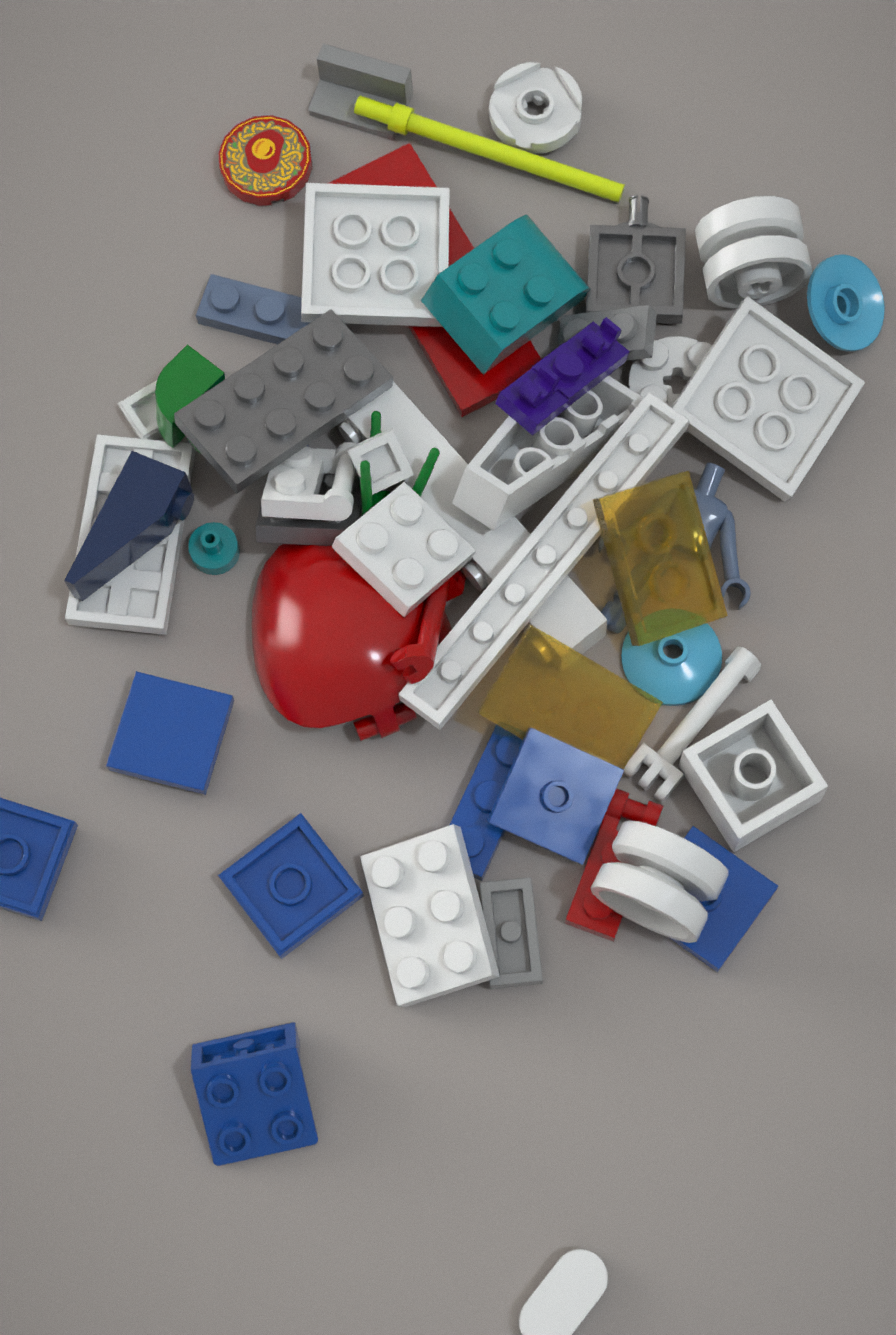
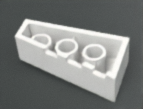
[452,376,643,531]

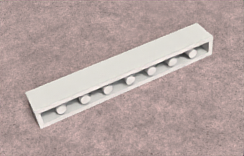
[338,381,607,672]

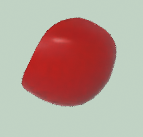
[252,544,452,741]

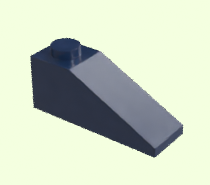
[64,451,194,601]

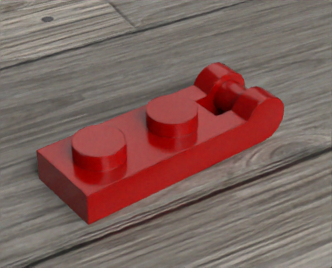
[565,788,664,942]

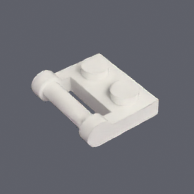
[261,442,357,521]

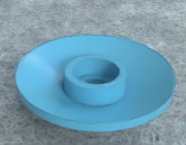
[807,254,884,352]
[621,609,722,706]

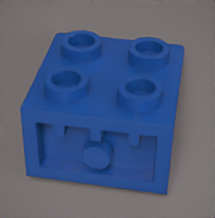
[191,1022,318,1166]

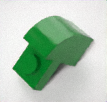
[155,344,225,453]

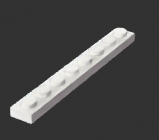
[399,392,689,730]

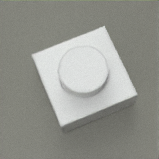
[347,428,414,495]

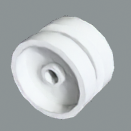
[695,196,812,309]
[591,820,728,943]

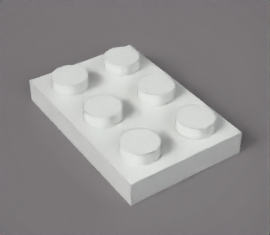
[360,824,500,1007]

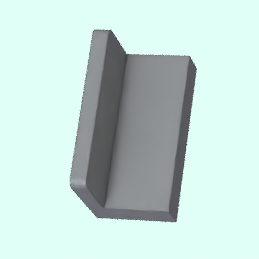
[308,44,413,139]

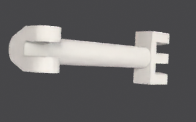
[623,646,761,803]

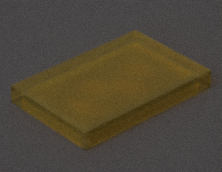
[592,470,728,646]
[477,624,663,770]

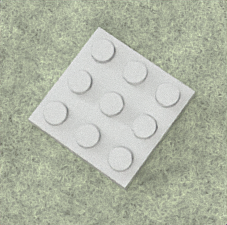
[301,183,450,327]
[671,296,865,502]

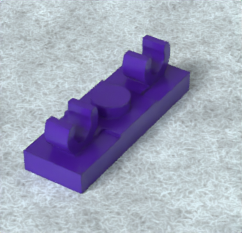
[495,317,630,436]

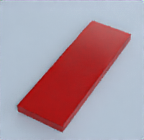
[327,143,542,417]

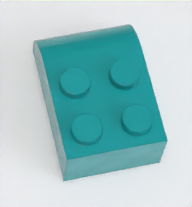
[421,215,590,375]

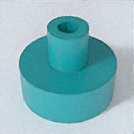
[188,522,240,575]

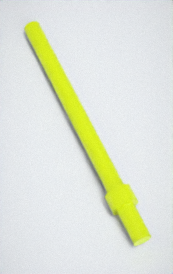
[354,95,625,203]

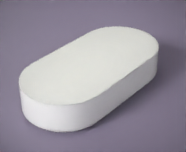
[519,1249,608,1335]

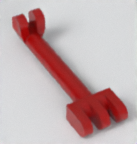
[390,570,466,684]

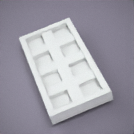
[65,435,196,635]

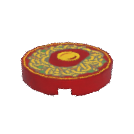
[218,115,312,206]

